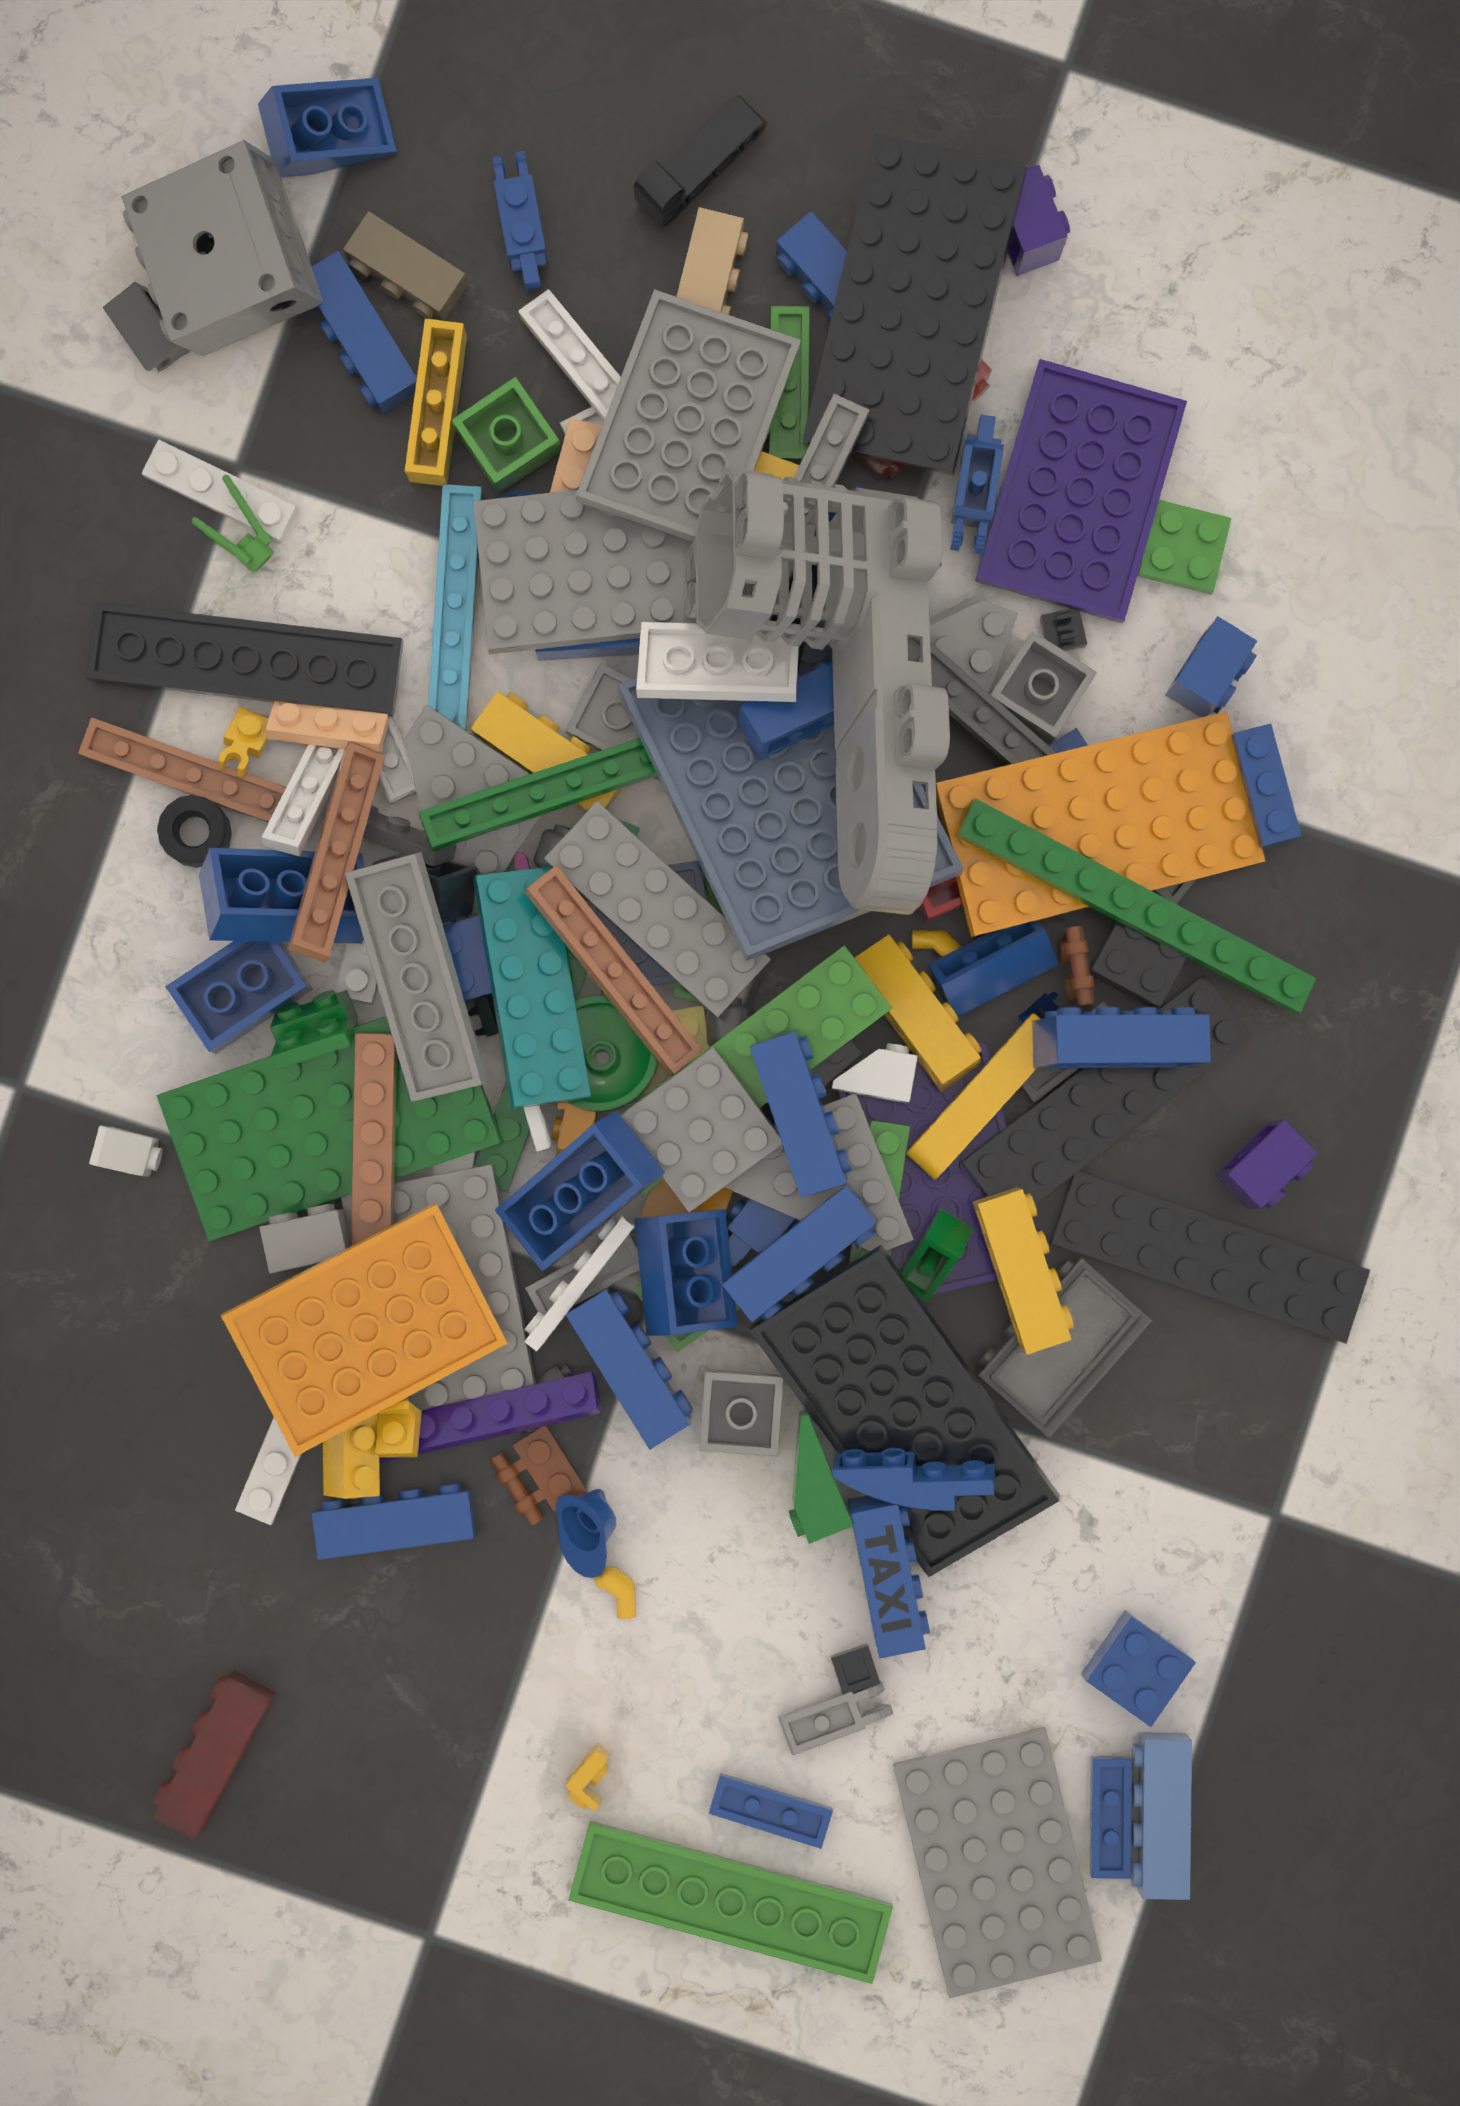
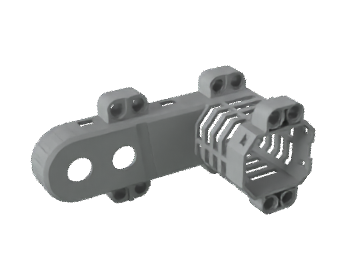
[684,467,950,915]

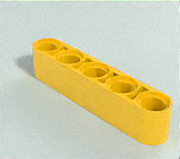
[906,1012,1041,1180]

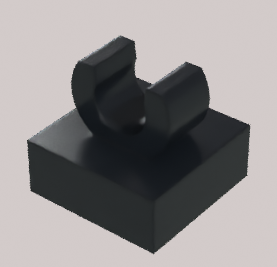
[1040,608,1087,651]
[468,995,499,1038]

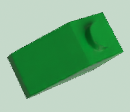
[900,1208,974,1304]

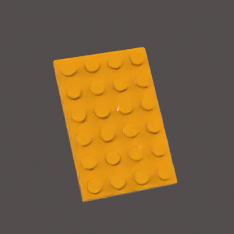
[221,1203,508,1457]

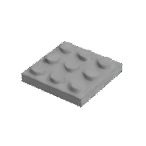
[621,1046,782,1212]

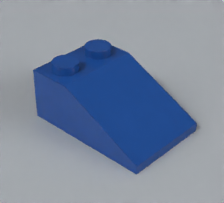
[258,78,397,178]

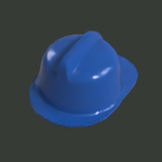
[556,1489,616,1578]

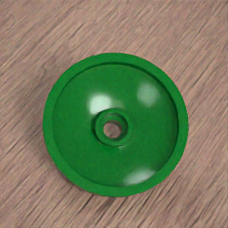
[566,995,658,1112]

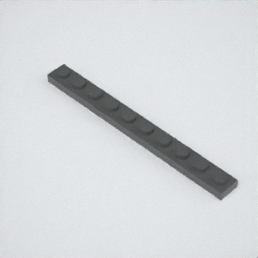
[907,637,1197,904]

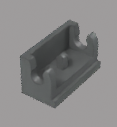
[102,282,190,372]

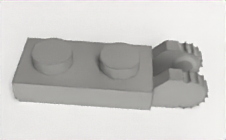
[778,1681,893,1755]

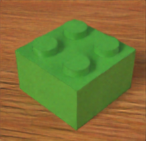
[451,377,561,494]

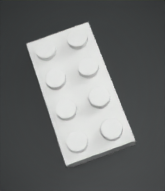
[636,622,799,702]

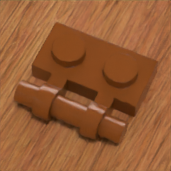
[1058,926,1095,1008]
[490,1425,587,1526]

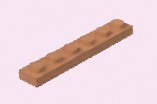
[78,717,286,823]
[288,742,385,963]
[524,865,703,1077]
[351,1032,397,1246]

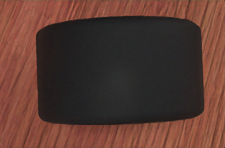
[157,795,232,868]

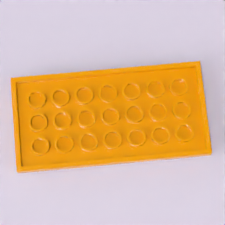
[936,711,1265,937]

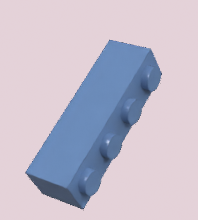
[1131,1732,1192,1900]

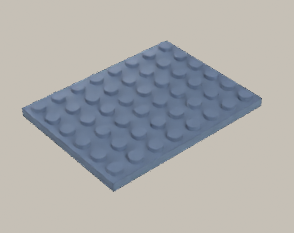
[618,621,964,961]

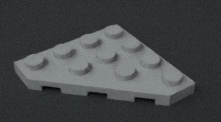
[405,705,542,918]
[725,1093,914,1251]

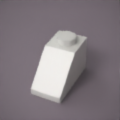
[830,1043,918,1104]
[89,1126,163,1177]

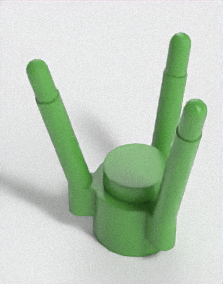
[191,475,274,574]

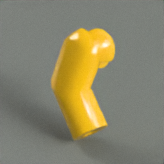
[911,930,962,957]

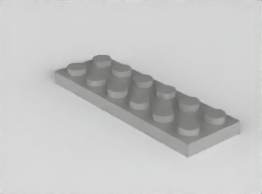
[544,801,771,1018]
[345,852,488,1102]

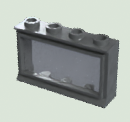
[975,1257,1153,1438]

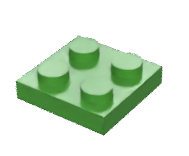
[1138,500,1232,595]

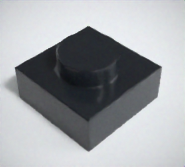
[831,1644,880,1696]

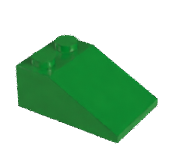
[788,1409,853,1544]

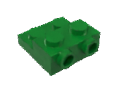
[270,990,358,1070]

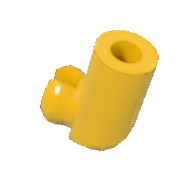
[594,1566,636,1619]

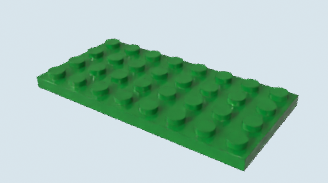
[156,1016,502,1242]

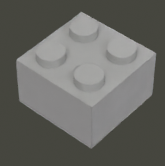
[991,631,1097,744]
[259,1204,351,1274]
[699,1369,783,1456]

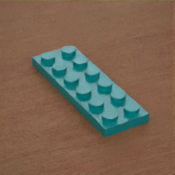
[473,867,591,1109]

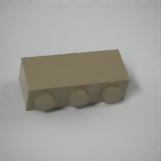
[343,211,468,321]

